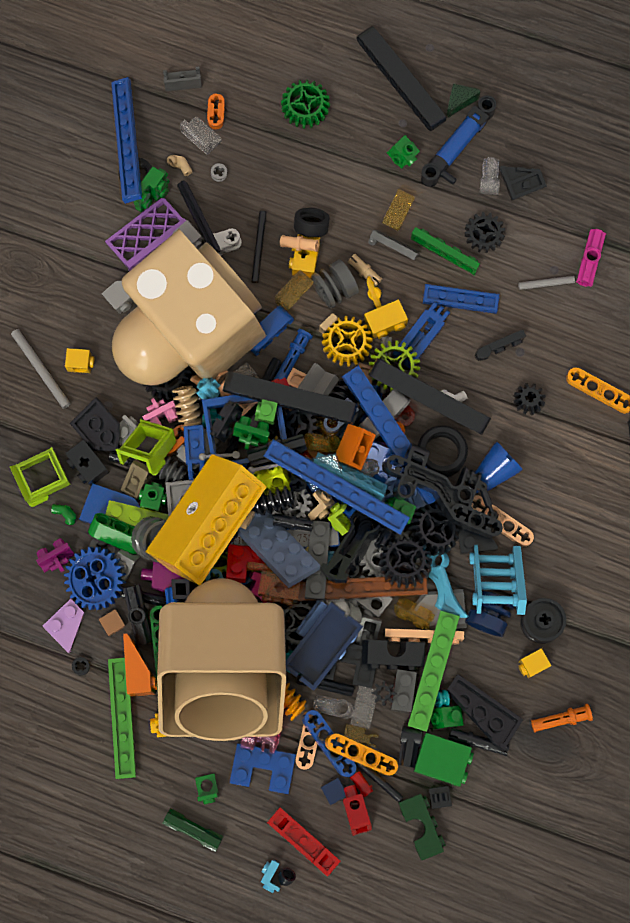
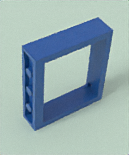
[202,395,287,469]

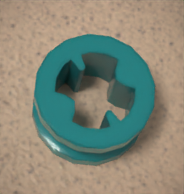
[435,689,450,708]

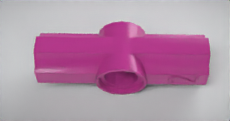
[576,229,606,287]

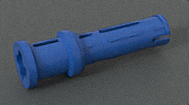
[274,329,313,380]

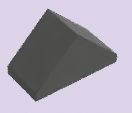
[356,615,382,646]

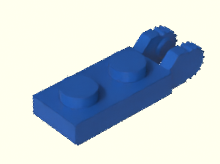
[184,425,206,480]

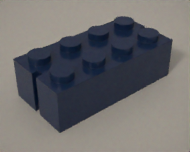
[286,601,364,691]

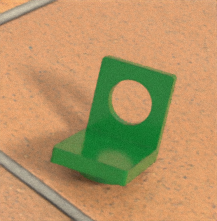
[195,774,219,805]

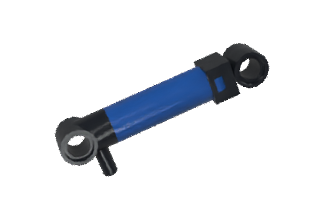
[421,95,496,187]

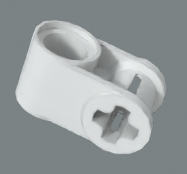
[213,228,242,255]

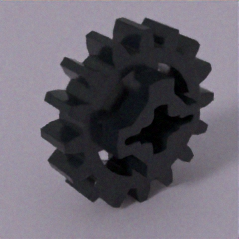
[464,212,505,253]
[283,409,320,446]

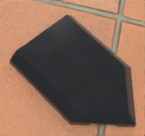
[70,397,120,451]

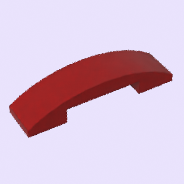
[267,807,341,877]

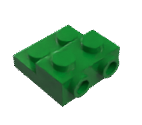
[133,167,170,213]

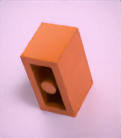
[334,424,376,470]

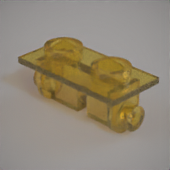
[394,598,435,630]

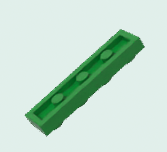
[411,227,480,276]

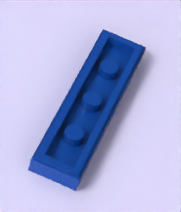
[423,284,500,314]

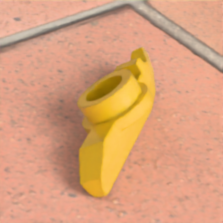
[367,276,382,309]

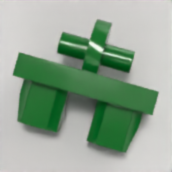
[233,416,270,450]

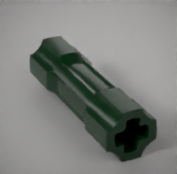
[162,808,224,852]

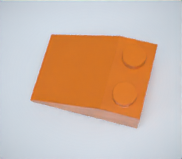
[123,634,157,697]

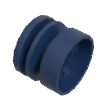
[465,591,515,637]

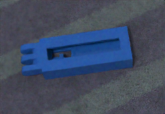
[392,302,450,369]

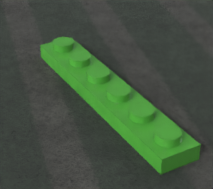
[407,611,460,732]
[108,658,136,779]

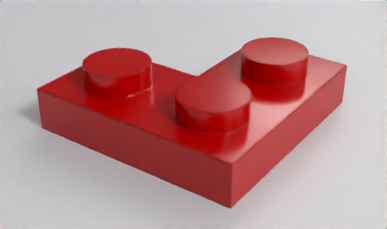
[226,544,267,583]

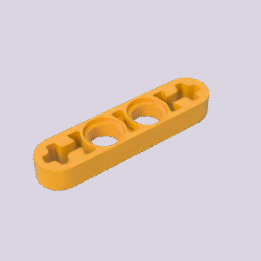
[566,368,630,414]
[325,733,398,776]

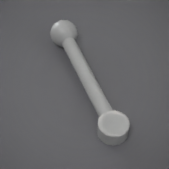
[199,451,240,460]
[247,463,279,474]

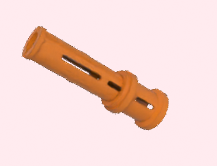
[531,703,593,732]

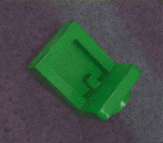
[385,497,416,525]
[431,706,464,729]

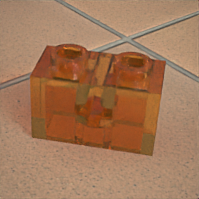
[258,570,301,605]

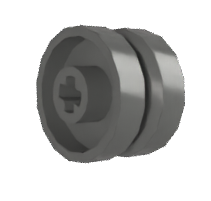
[131,516,167,563]

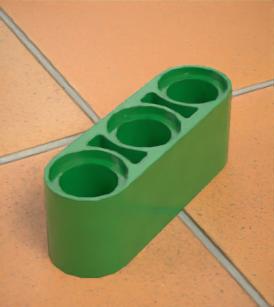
[88,513,137,554]

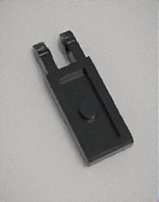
[475,330,526,361]

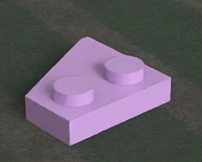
[43,599,85,653]

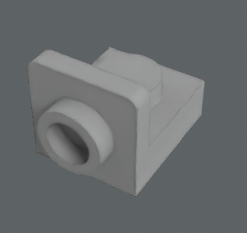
[119,415,139,445]

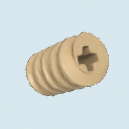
[172,386,202,428]

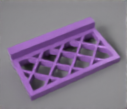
[105,198,186,271]

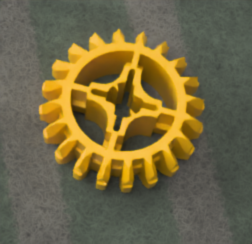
[322,316,373,367]

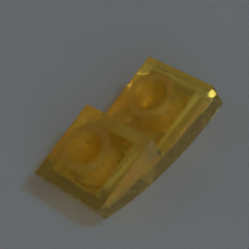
[382,189,415,231]

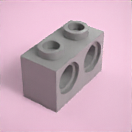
[348,575,393,619]

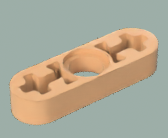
[296,714,322,770]

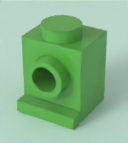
[254,399,278,425]

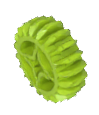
[369,340,420,392]

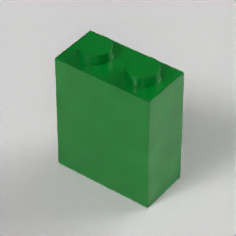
[413,733,474,787]

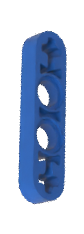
[302,710,356,777]

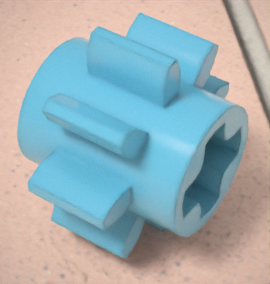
[196,378,221,400]

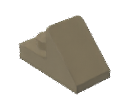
[121,459,152,500]

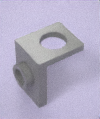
[115,549,141,581]

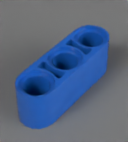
[250,305,294,356]

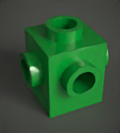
[387,135,420,169]
[139,482,167,513]

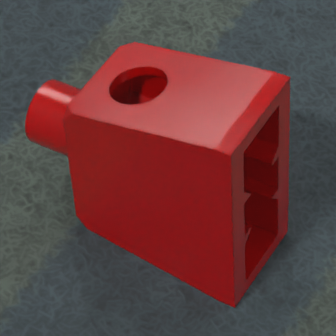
[343,785,372,836]

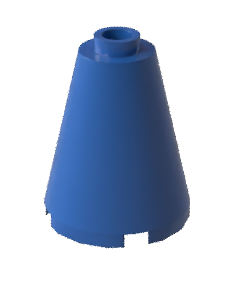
[469,442,523,494]

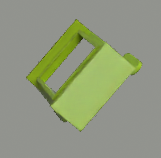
[116,419,176,475]
[9,447,71,507]

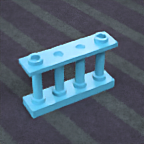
[469,545,527,615]

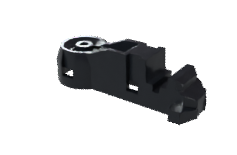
[320,510,382,583]

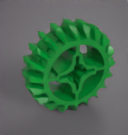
[281,79,330,129]

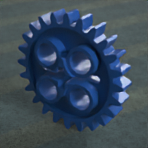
[64,547,126,610]

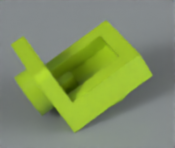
[327,502,351,536]

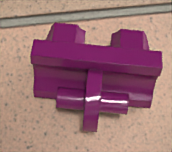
[36,538,75,573]

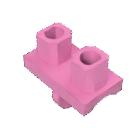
[142,398,178,425]

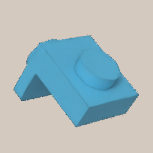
[261,860,281,893]

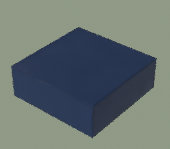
[321,778,346,805]

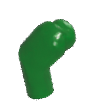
[51,504,77,525]

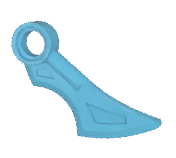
[429,552,469,618]

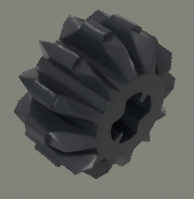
[513,383,546,416]

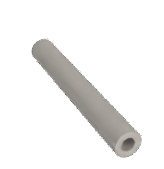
[518,276,575,290]

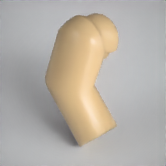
[167,155,192,176]

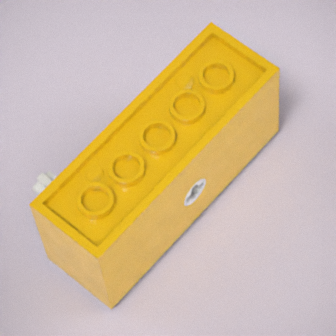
[145,454,267,585]

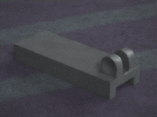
[368,229,420,260]

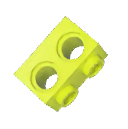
[253,466,291,495]

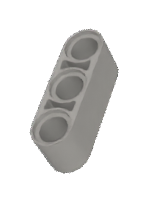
[360,389,411,440]

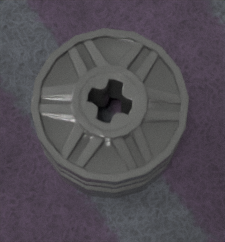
[311,259,359,309]

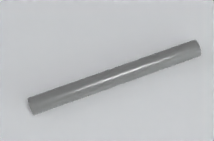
[11,329,71,409]

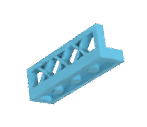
[313,452,388,501]

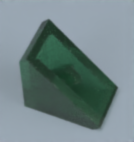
[447,84,480,118]

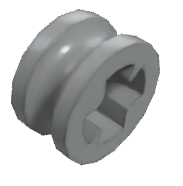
[211,163,227,182]

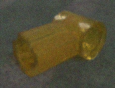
[304,433,341,455]

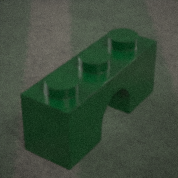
[398,794,446,861]

